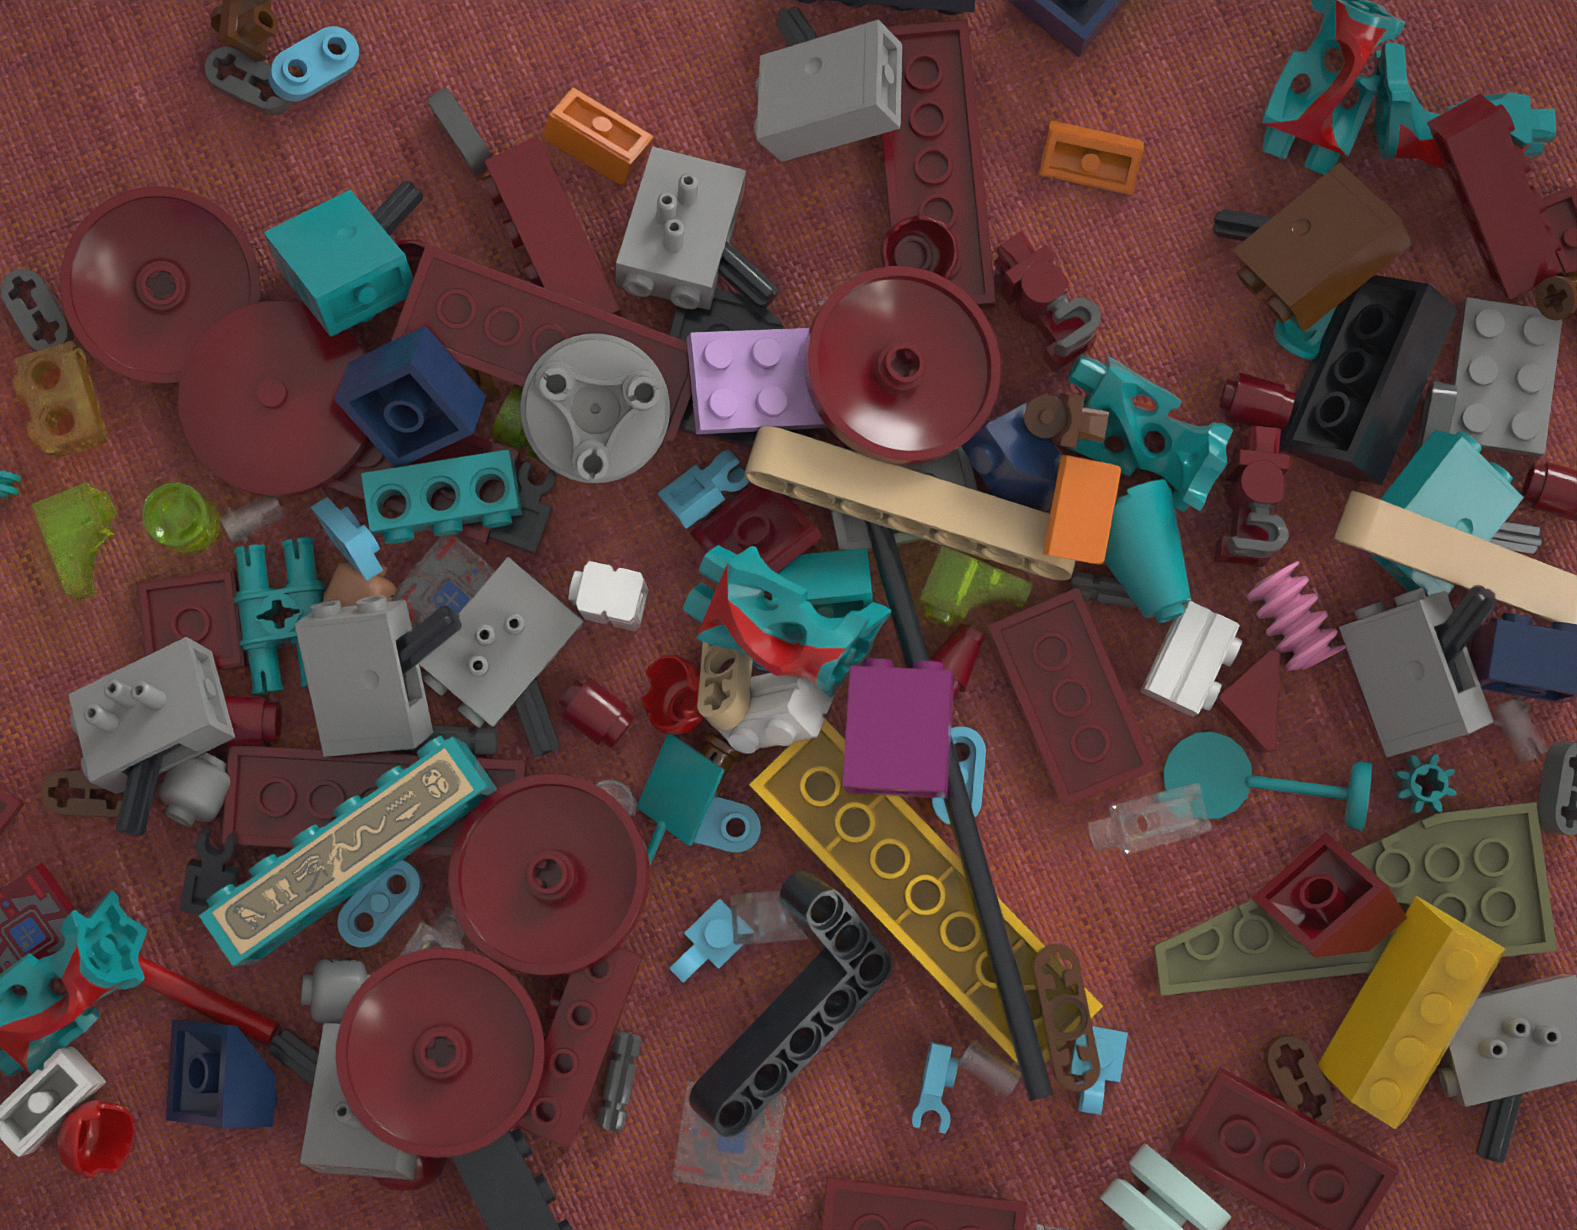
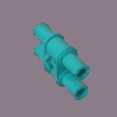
[233,537,326,695]

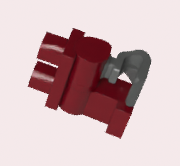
[994,231,1101,373]
[1214,426,1290,567]

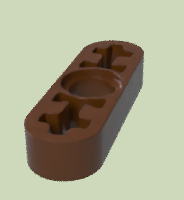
[1032,944,1100,1092]

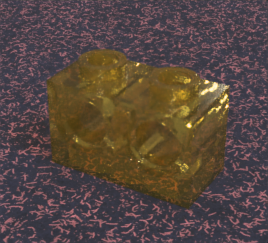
[13,341,110,459]

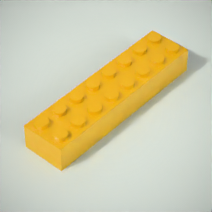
[749,717,1103,1066]

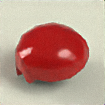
[641,655,704,735]
[57,1100,135,1178]

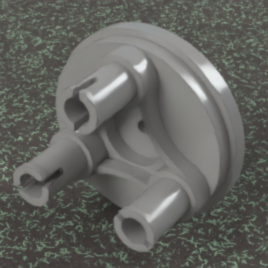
[520,333,670,483]

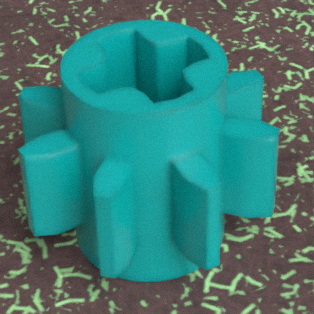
[1392,754,1457,814]

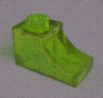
[31,482,117,600]
[917,545,1033,626]

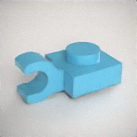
[657,450,749,529]
[669,898,754,983]
[1069,1026,1128,1115]
[912,1041,959,1134]

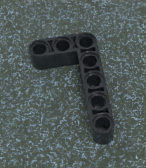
[689,870,893,1137]

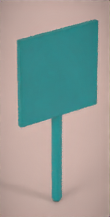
[636,735,725,865]

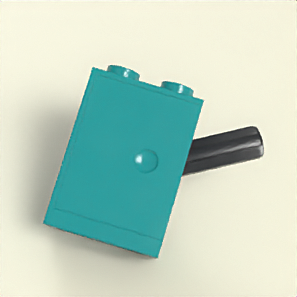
[263,181,423,337]
[1365,430,1543,596]

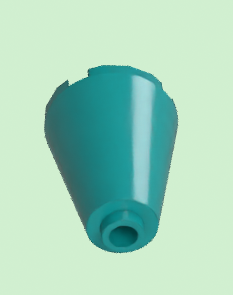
[1104,479,1191,624]

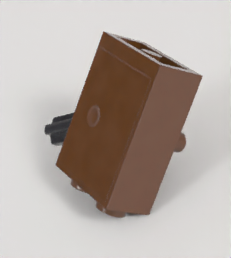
[1213,163,1412,333]

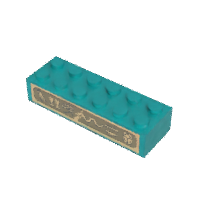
[199,736,497,967]

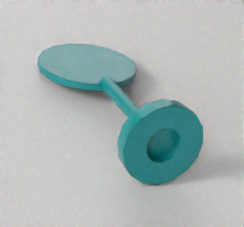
[1164,732,1372,831]

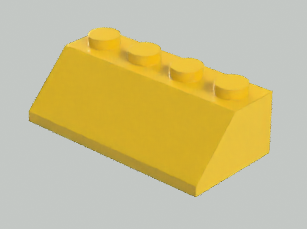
[1318,896,1506,1130]

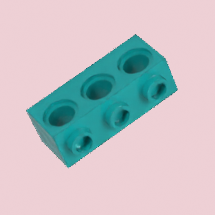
[361,449,523,544]

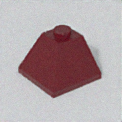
[1251,832,1407,958]

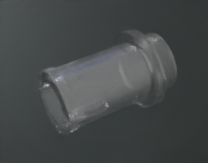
[219,496,286,543]
[1493,697,1548,763]
[958,1038,1022,1098]

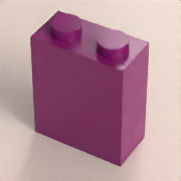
[842,658,954,799]

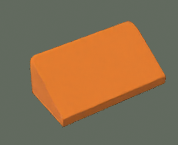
[543,88,654,185]
[1038,121,1144,196]
[1043,455,1121,565]

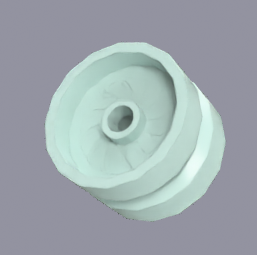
[1099,1143,1232,1230]

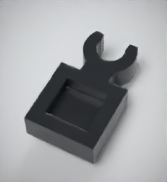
[489,462,557,555]
[180,828,240,915]

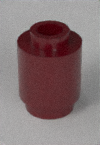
[1219,372,1295,430]
[1521,462,1577,522]
[559,678,635,749]
[221,696,282,747]

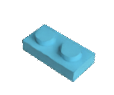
[311,497,383,581]

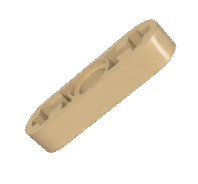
[698,642,752,731]

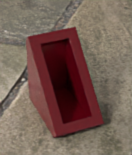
[1214,650,1280,753]

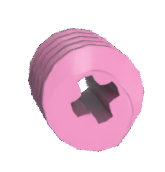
[1247,561,1346,671]

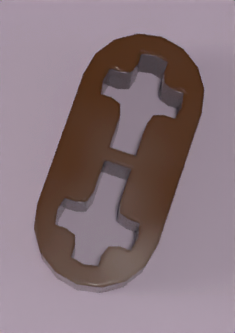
[40,771,122,818]
[1264,1035,1334,1124]

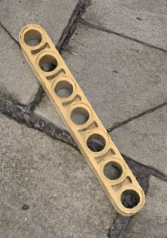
[744,426,1076,580]
[1334,491,1577,624]

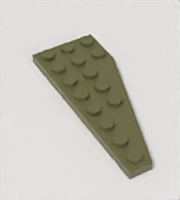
[1152,802,1557,996]

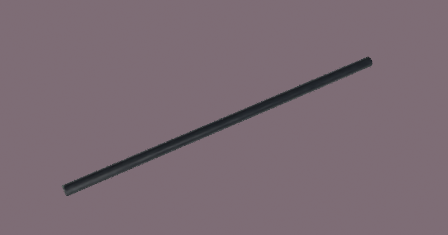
[842,442,1054,1102]

